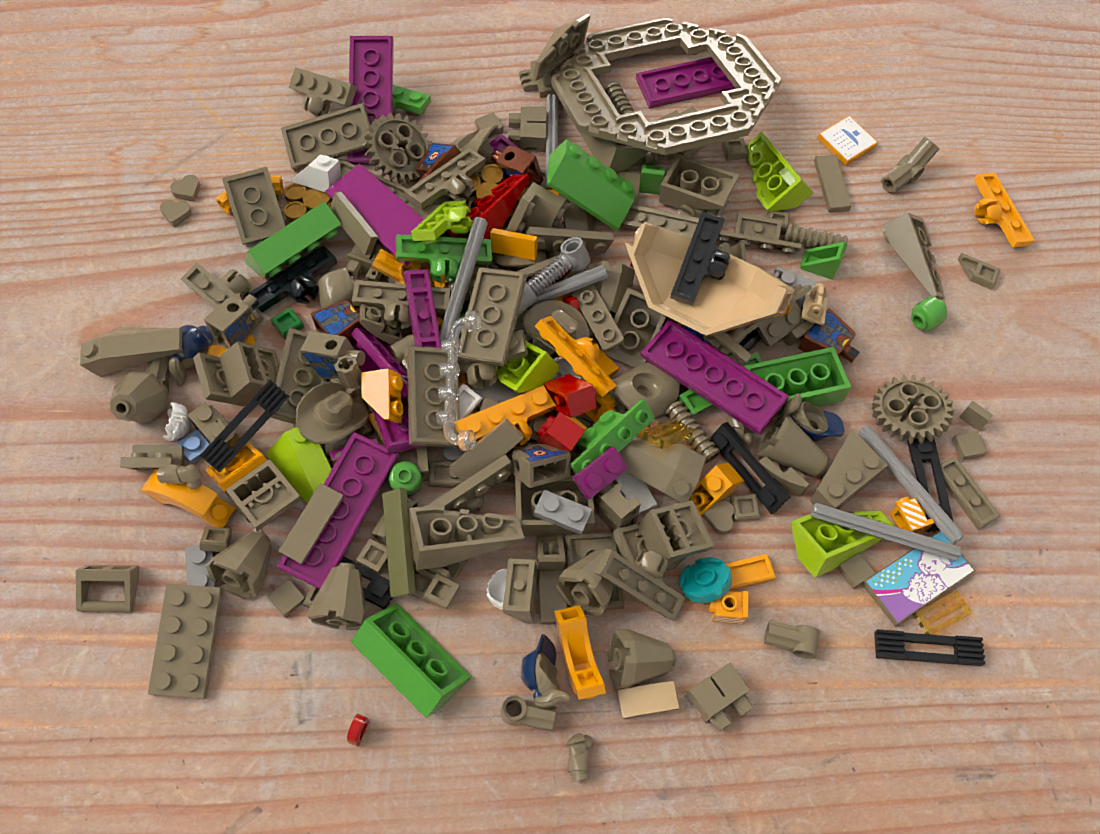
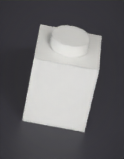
[292,154,342,193]

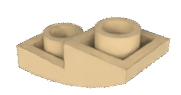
[618,681,680,718]

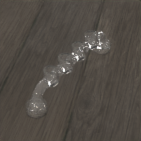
[437,310,482,451]

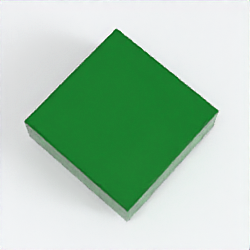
[270,307,304,339]

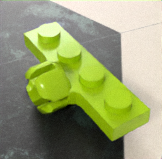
[411,201,472,244]

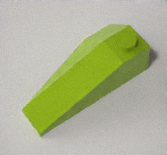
[746,131,813,212]
[496,341,561,393]
[266,427,332,504]
[791,510,896,578]

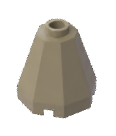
[588,261,635,318]
[110,371,167,423]
[206,531,272,599]
[556,549,614,616]
[308,563,367,630]
[607,629,676,689]

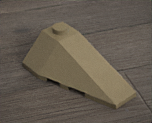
[883,213,945,299]
[619,437,706,503]
[409,505,525,570]

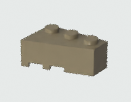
[810,429,887,509]

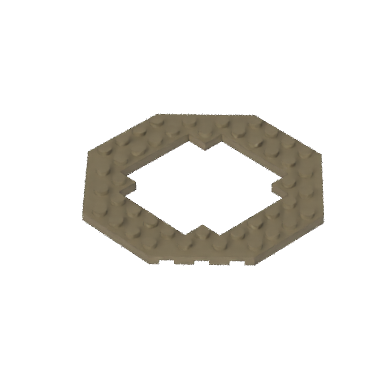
[551,17,781,155]

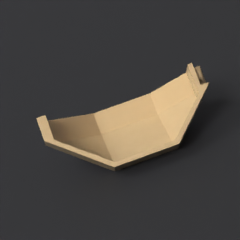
[625,222,795,335]

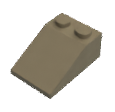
[659,154,739,209]
[601,288,669,368]

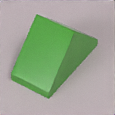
[639,164,665,195]
[800,241,847,280]

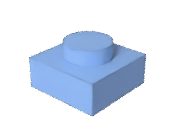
[176,429,209,464]

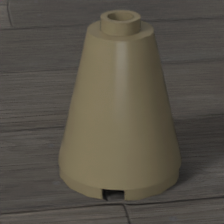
[757,414,829,477]

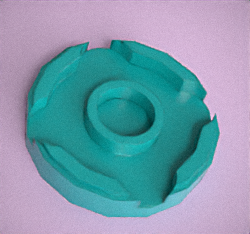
[680,557,732,603]

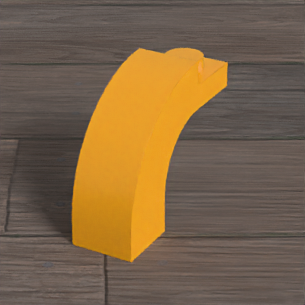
[140,469,235,528]
[554,605,606,700]

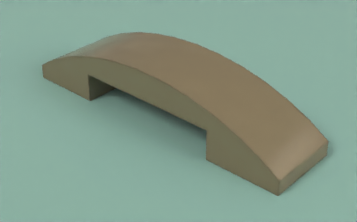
[356,539,460,609]

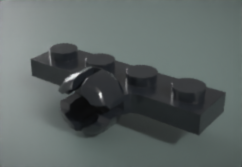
[670,211,730,306]
[246,245,338,313]

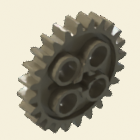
[363,113,432,184]
[871,375,954,444]

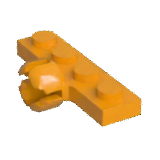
[973,172,1035,248]
[535,316,617,398]
[454,385,556,449]

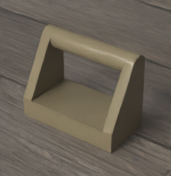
[502,558,539,624]
[76,565,139,612]

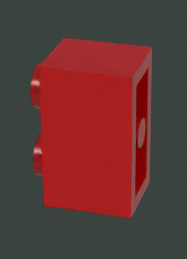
[543,374,597,418]
[535,412,585,452]

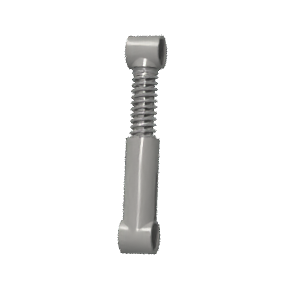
[461,237,590,332]

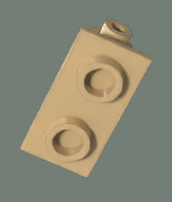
[801,283,828,325]

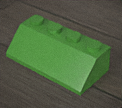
[547,139,634,231]
[245,201,341,279]
[744,347,851,416]
[351,603,472,718]

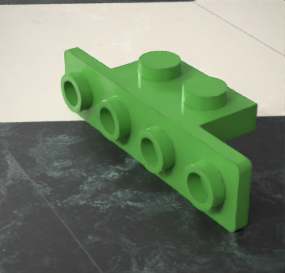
[571,399,655,474]

